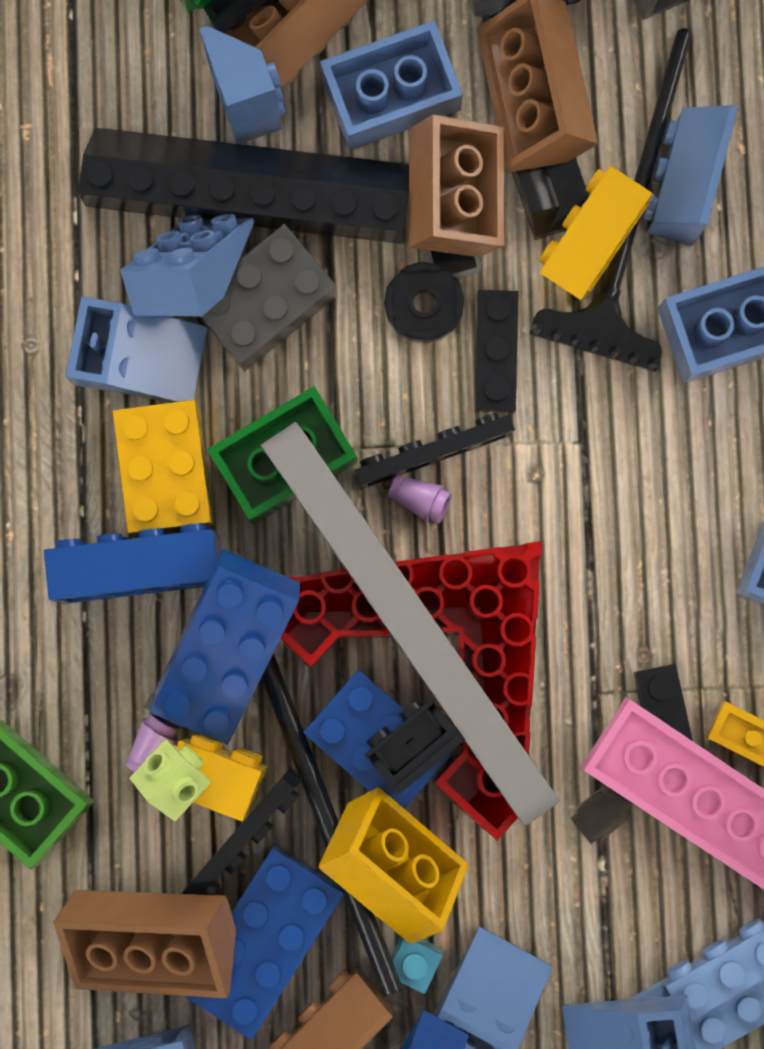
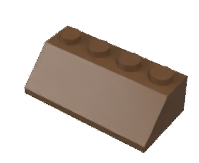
[224,0,370,89]
[476,0,598,172]
[53,890,236,998]
[268,966,393,1049]

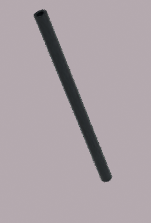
[261,653,403,997]

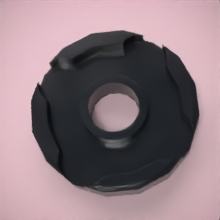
[384,262,465,344]

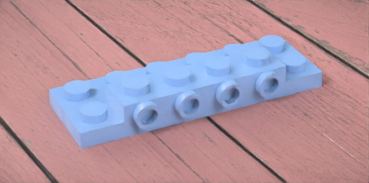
[629,919,764,1049]

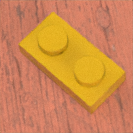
[705,701,764,768]

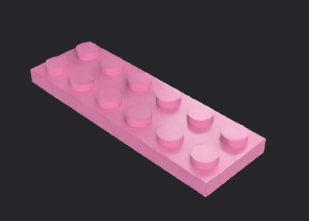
[580,697,764,889]

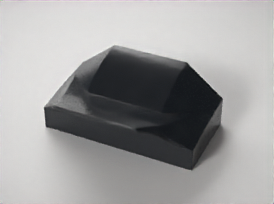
[511,158,589,241]

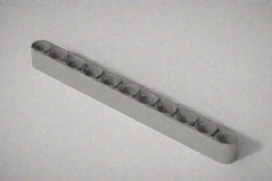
[261,421,560,827]

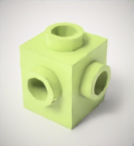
[129,739,212,821]

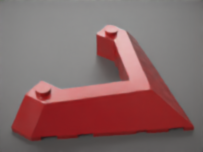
[280,541,542,841]

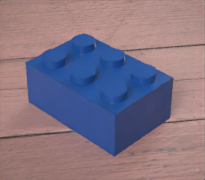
[303,669,453,809]

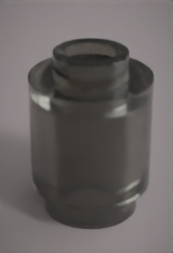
[570,784,633,844]

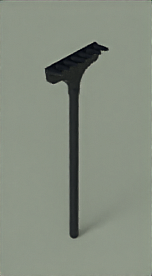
[529,28,691,372]

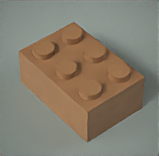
[409,114,505,257]

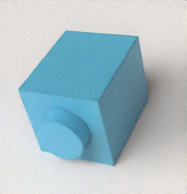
[391,936,443,994]

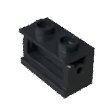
[365,698,464,795]

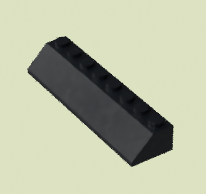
[78,127,409,244]

